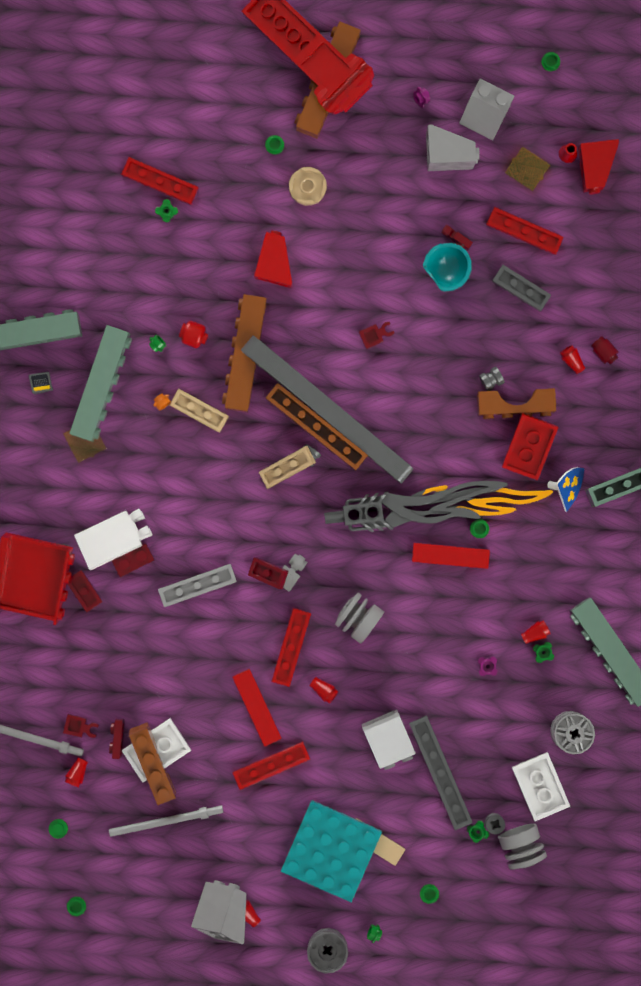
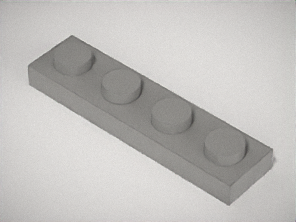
[158,564,237,607]

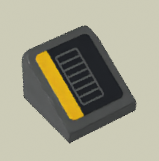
[29,372,53,395]

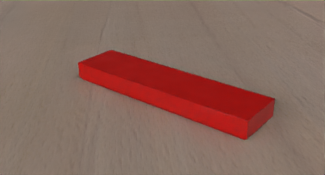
[121,157,199,205]
[486,207,564,255]
[412,543,490,569]
[271,608,311,687]
[232,668,282,747]
[232,741,311,790]

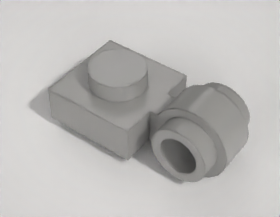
[283,554,308,592]

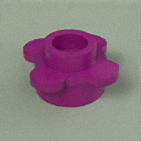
[413,87,430,108]
[478,657,498,676]

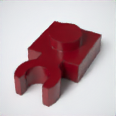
[441,225,473,251]
[358,322,395,350]
[63,714,99,738]

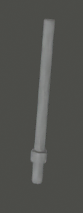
[0,725,84,757]
[109,805,224,837]

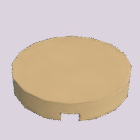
[289,167,327,206]

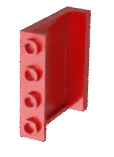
[0,532,75,625]

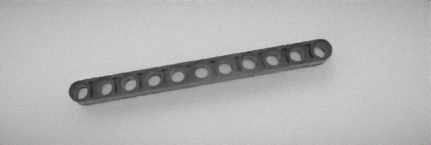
[241,336,413,484]

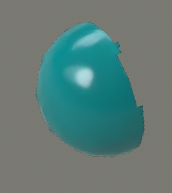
[423,243,472,292]

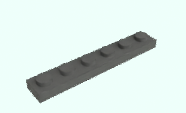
[409,715,473,830]

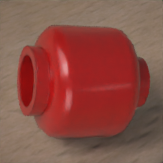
[179,321,209,348]

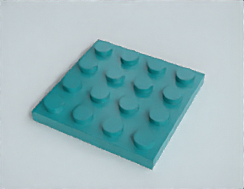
[281,800,382,903]

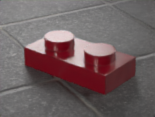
[112,543,155,578]
[248,557,289,589]
[67,570,103,613]
[109,718,125,759]

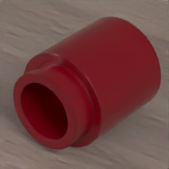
[591,336,619,365]

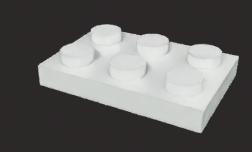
[122,718,191,782]
[512,752,570,821]

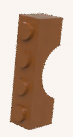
[477,388,556,419]
[129,722,176,805]

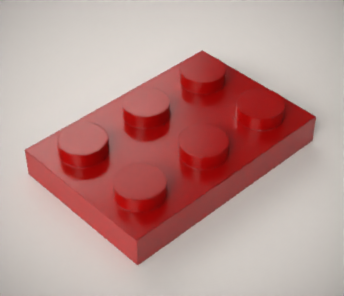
[502,413,559,480]

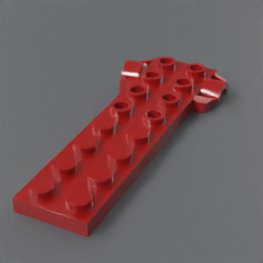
[242,0,374,114]

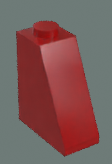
[578,139,619,195]
[254,230,292,289]

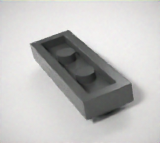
[492,265,551,312]

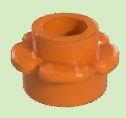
[153,393,171,411]

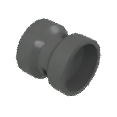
[479,366,505,391]

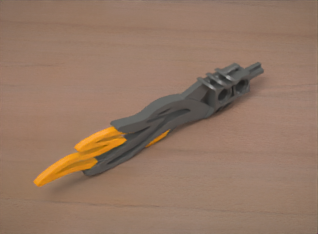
[324,481,553,532]

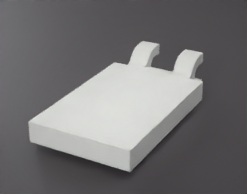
[74,509,153,570]

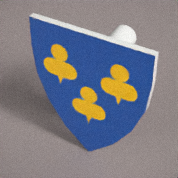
[548,467,585,512]

